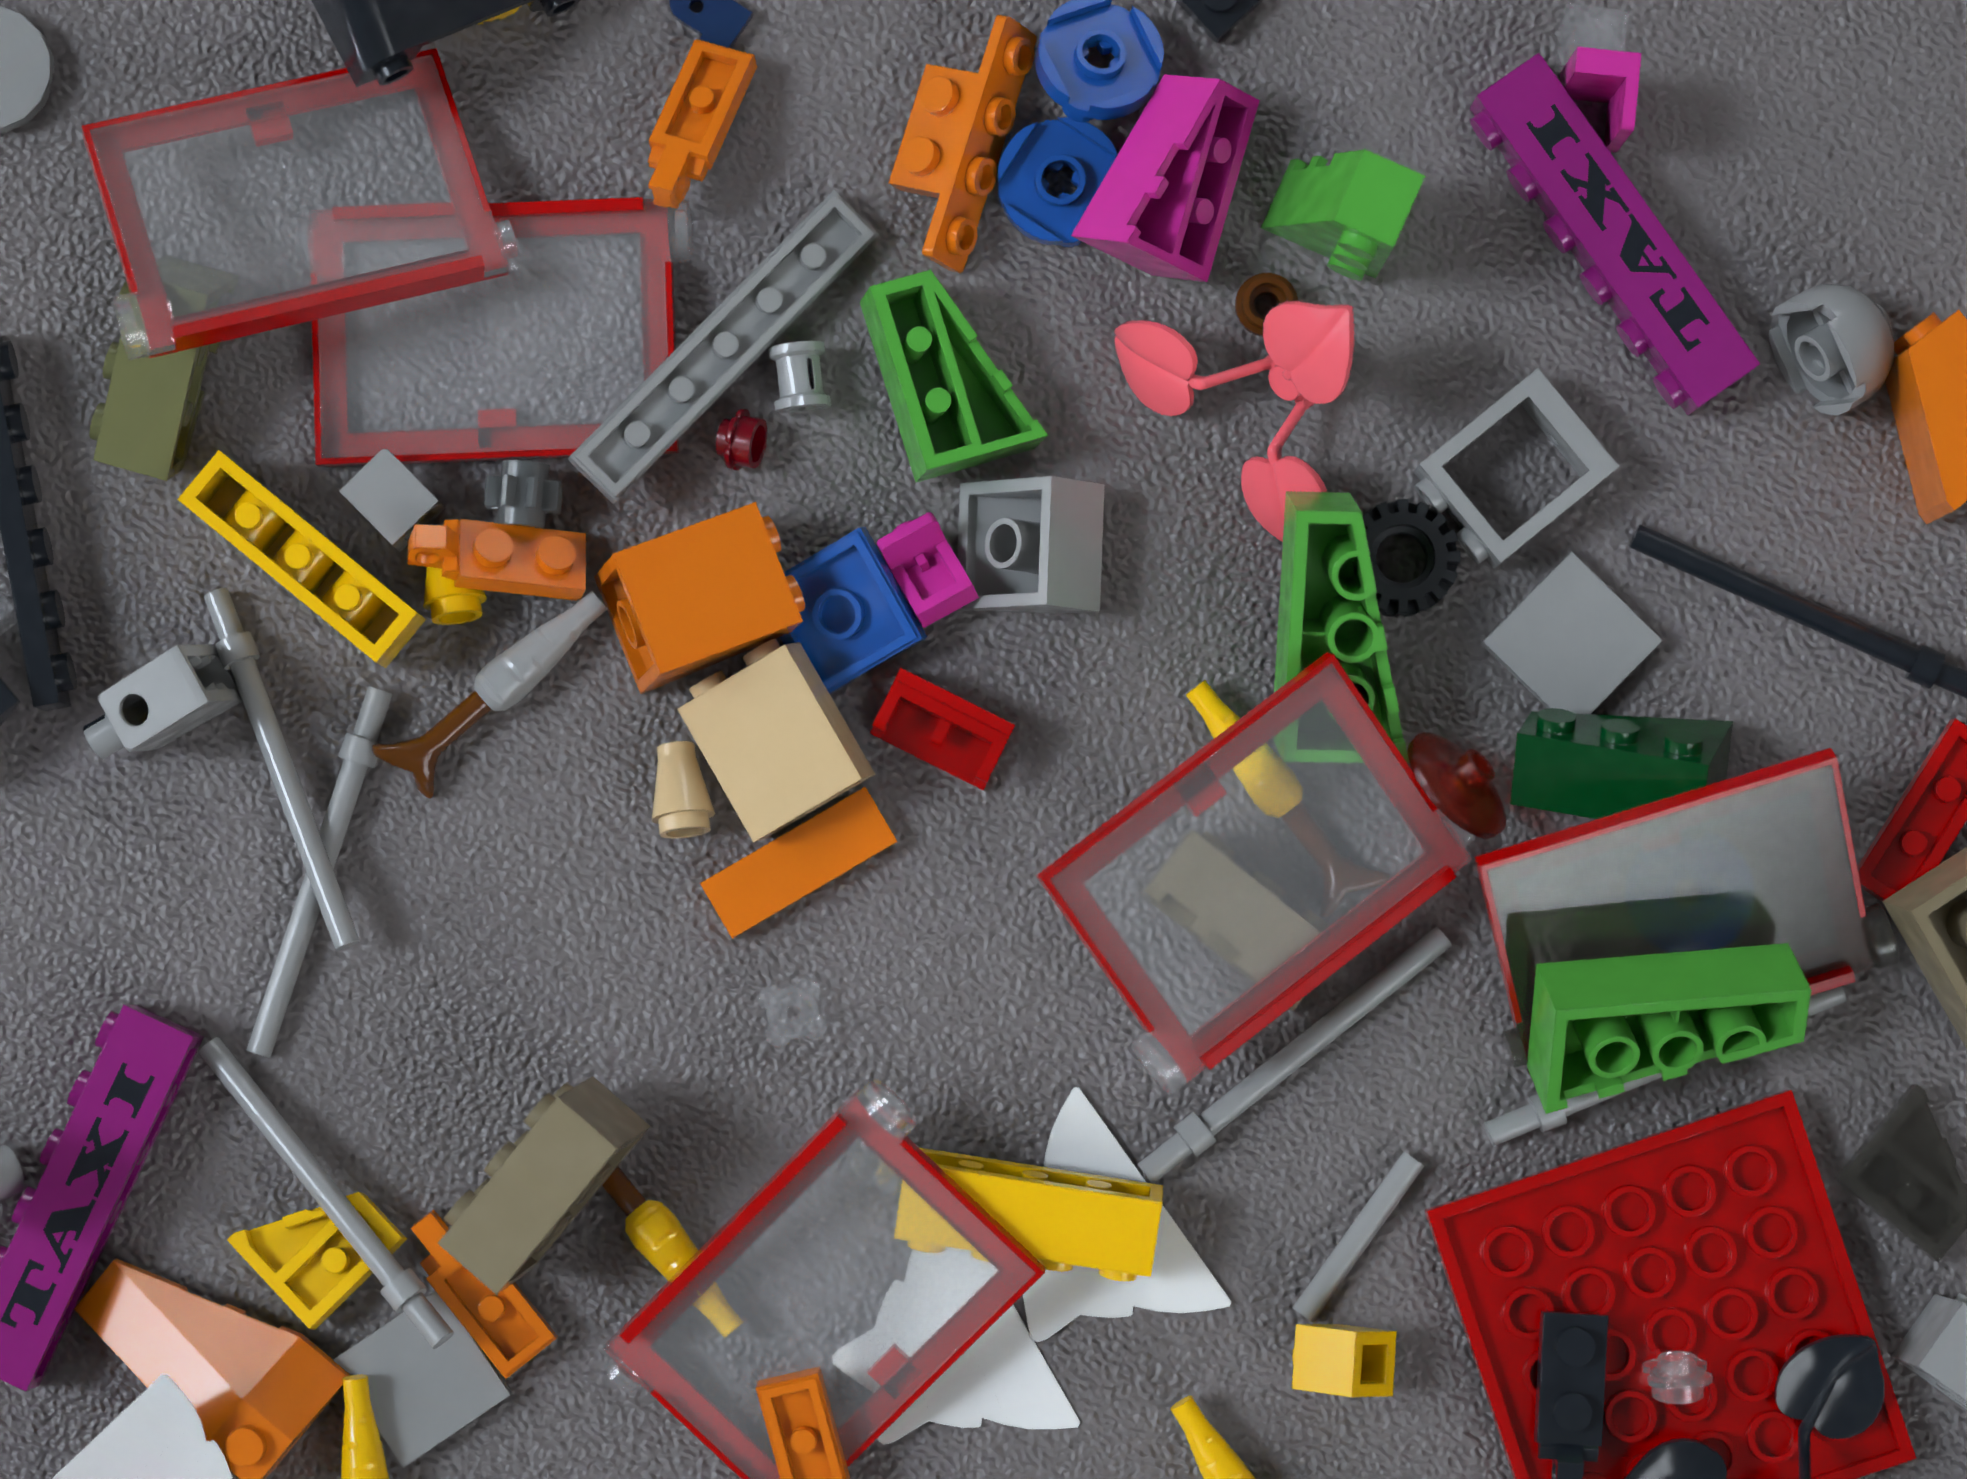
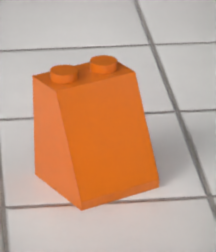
[1885,310,1967,524]
[594,502,805,694]

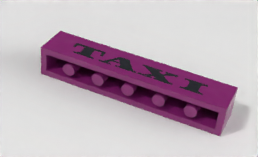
[1470,53,1760,416]
[0,1004,204,1391]

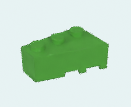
[1261,149,1425,281]
[860,270,1048,483]

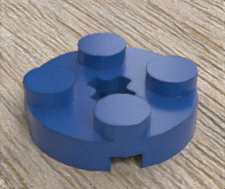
[1035,0,1164,123]
[998,117,1118,247]

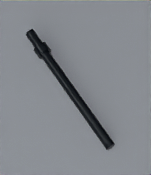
[1629,524,1967,699]

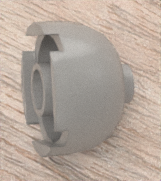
[1769,284,1894,416]

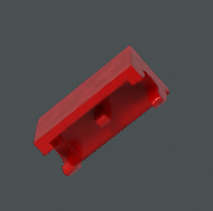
[870,667,1015,791]

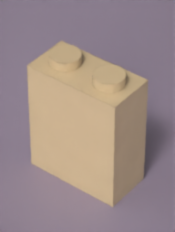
[677,638,876,843]

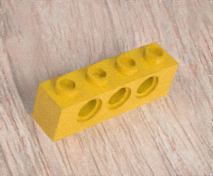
[177,450,426,668]

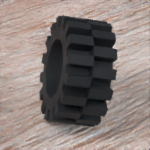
[1363,499,1460,618]

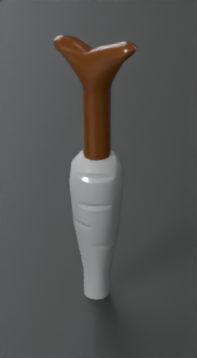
[372,590,608,799]

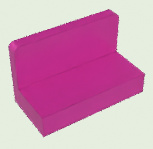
[1559,46,1642,153]

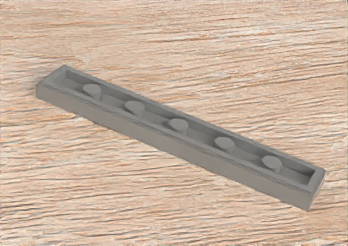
[568,190,879,504]

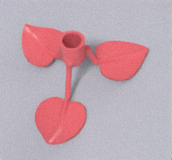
[1114,301,1354,542]

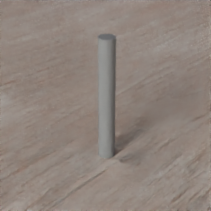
[1292,1152,1425,1323]

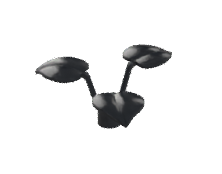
[1624,1334,1885,1479]

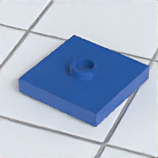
[780,526,927,694]

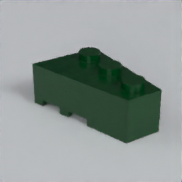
[1510,708,1733,837]

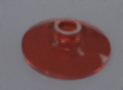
[1407,732,1507,839]

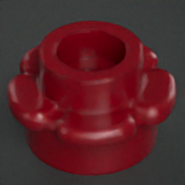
[716,409,768,471]

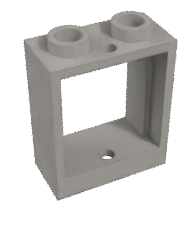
[1413,368,1619,569]

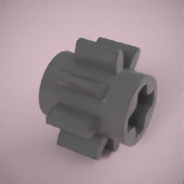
[483,460,563,529]

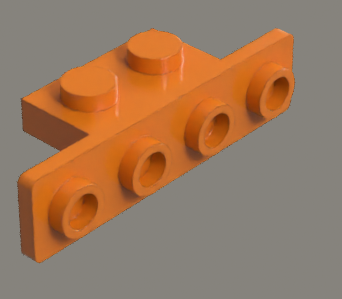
[888,15,1037,273]

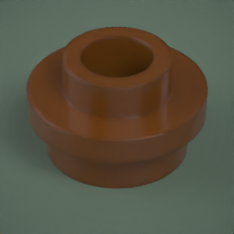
[1235,273,1298,337]

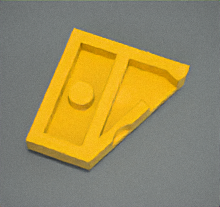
[227,1192,407,1330]

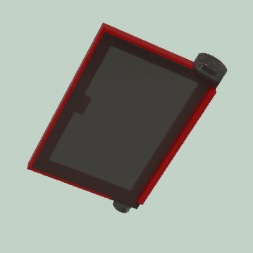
[1475,748,1899,1075]

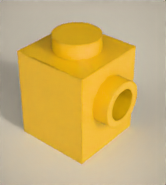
[1292,1324,1397,1397]

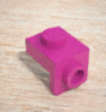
[877,512,979,628]

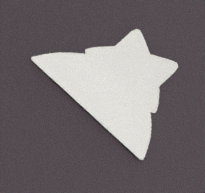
[978,1087,1231,1342]
[833,1245,1080,1444]
[52,1374,233,1479]

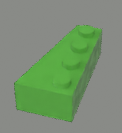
[1271,491,1409,763]
[1527,943,1811,1114]

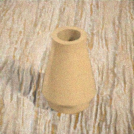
[652,741,715,839]

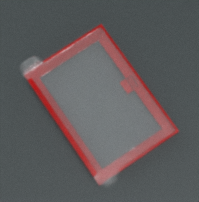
[82,48,518,360]
[295,197,693,467]
[1036,652,1475,1095]
[603,1078,1046,1479]

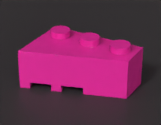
[1071,74,1260,282]

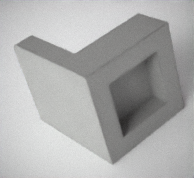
[339,449,446,552]

